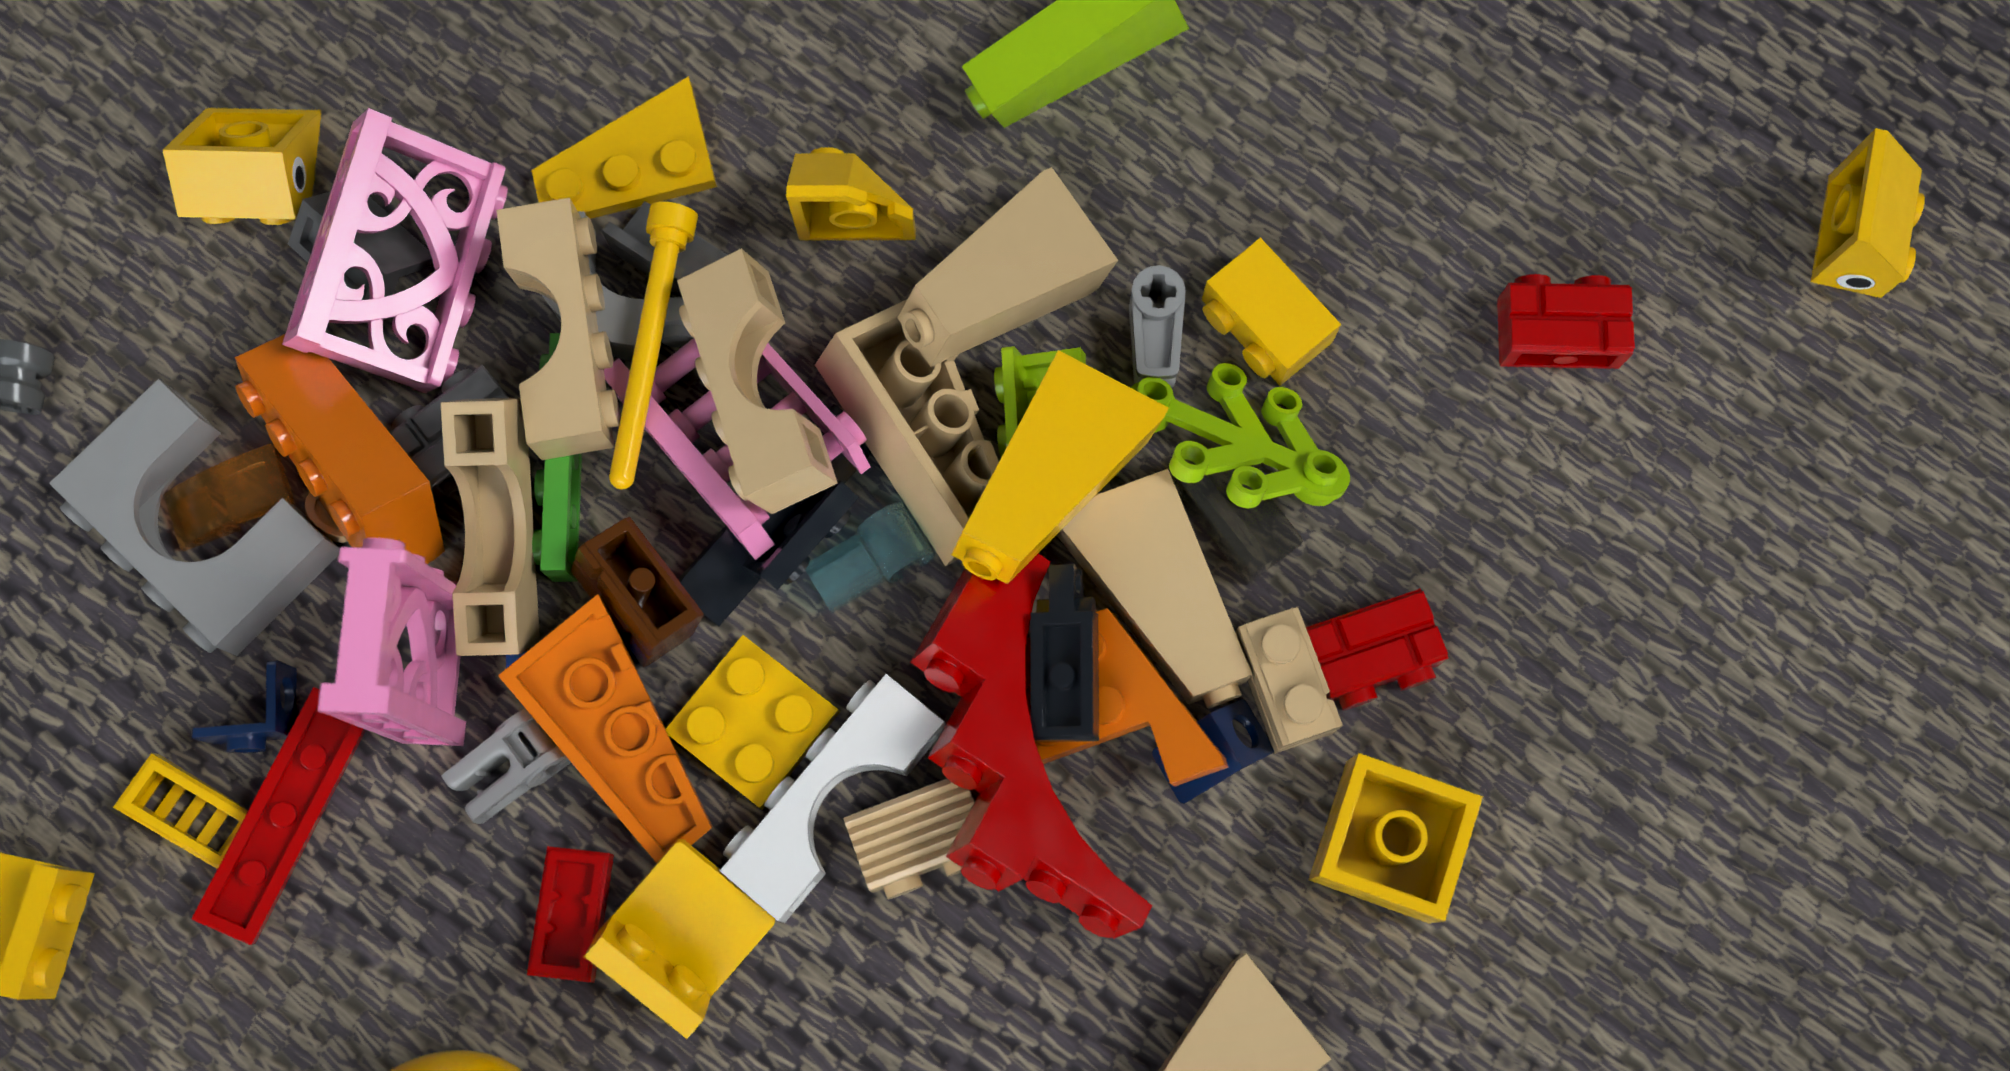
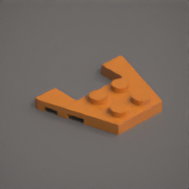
[1025,608,1228,786]

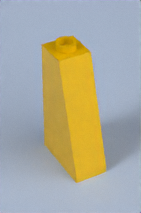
[951,350,1169,584]

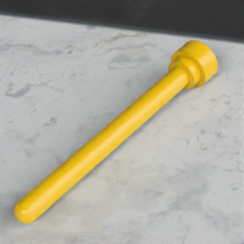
[609,201,698,490]

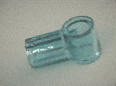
[805,502,935,613]

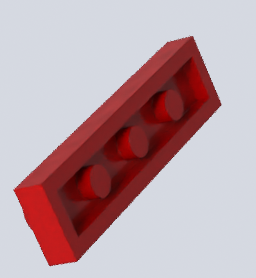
[191,687,366,946]

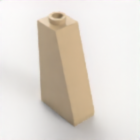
[897,167,1118,367]
[1057,469,1252,709]
[1158,953,1331,1071]

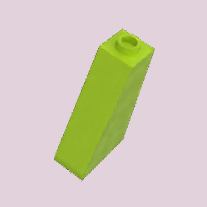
[962,0,1189,128]

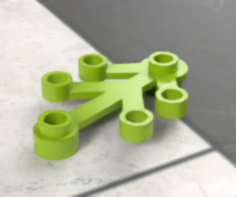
[1131,363,1350,508]

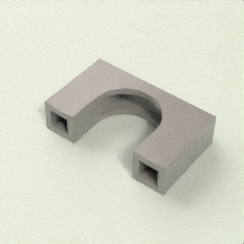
[49,379,340,656]

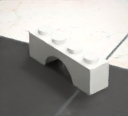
[720,674,945,923]

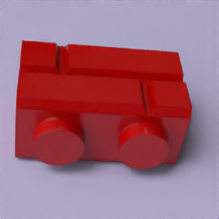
[1497,274,1635,369]
[1306,588,1448,711]

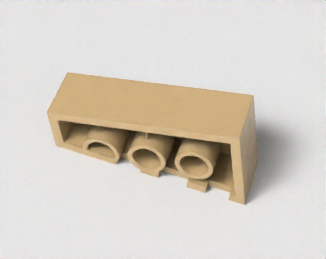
[815,299,999,566]

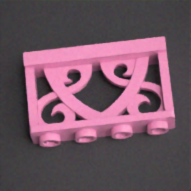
[282,108,508,393]
[318,538,466,746]

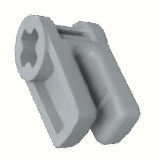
[1129,265,1186,388]
[441,708,571,824]

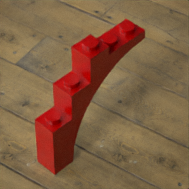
[910,553,1153,939]

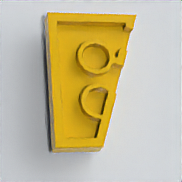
[531,76,717,219]

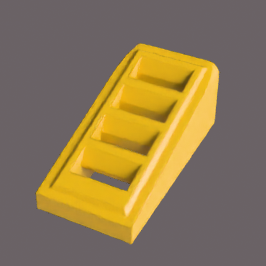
[113,753,248,869]

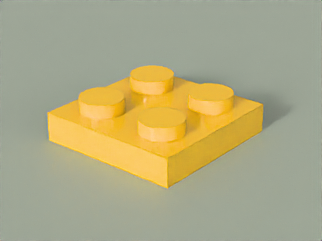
[666,635,840,810]

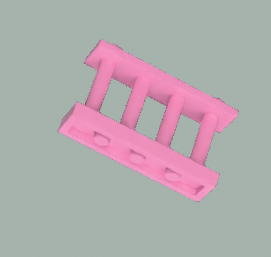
[604,338,871,560]

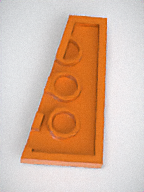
[498,594,712,863]

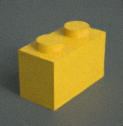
[1202,237,1341,386]

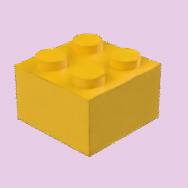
[1308,753,1483,924]

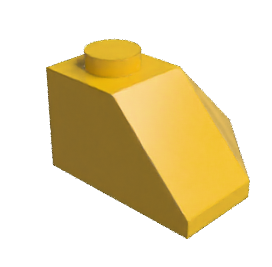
[786,147,916,240]

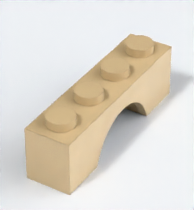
[496,197,621,460]
[677,248,838,514]
[441,398,540,656]

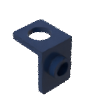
[192,660,297,753]
[1152,699,1274,804]

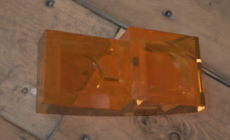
[163,443,295,551]

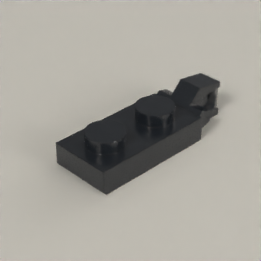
[1031,564,1099,742]

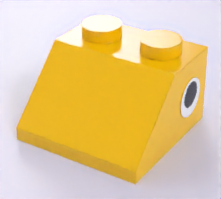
[163,108,321,225]
[1811,128,1925,298]

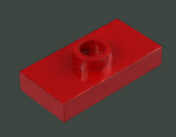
[527,846,614,982]

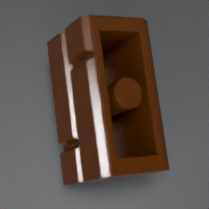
[571,516,704,668]

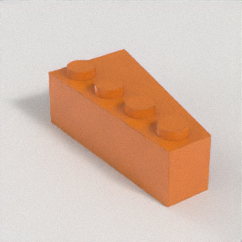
[235,334,445,564]

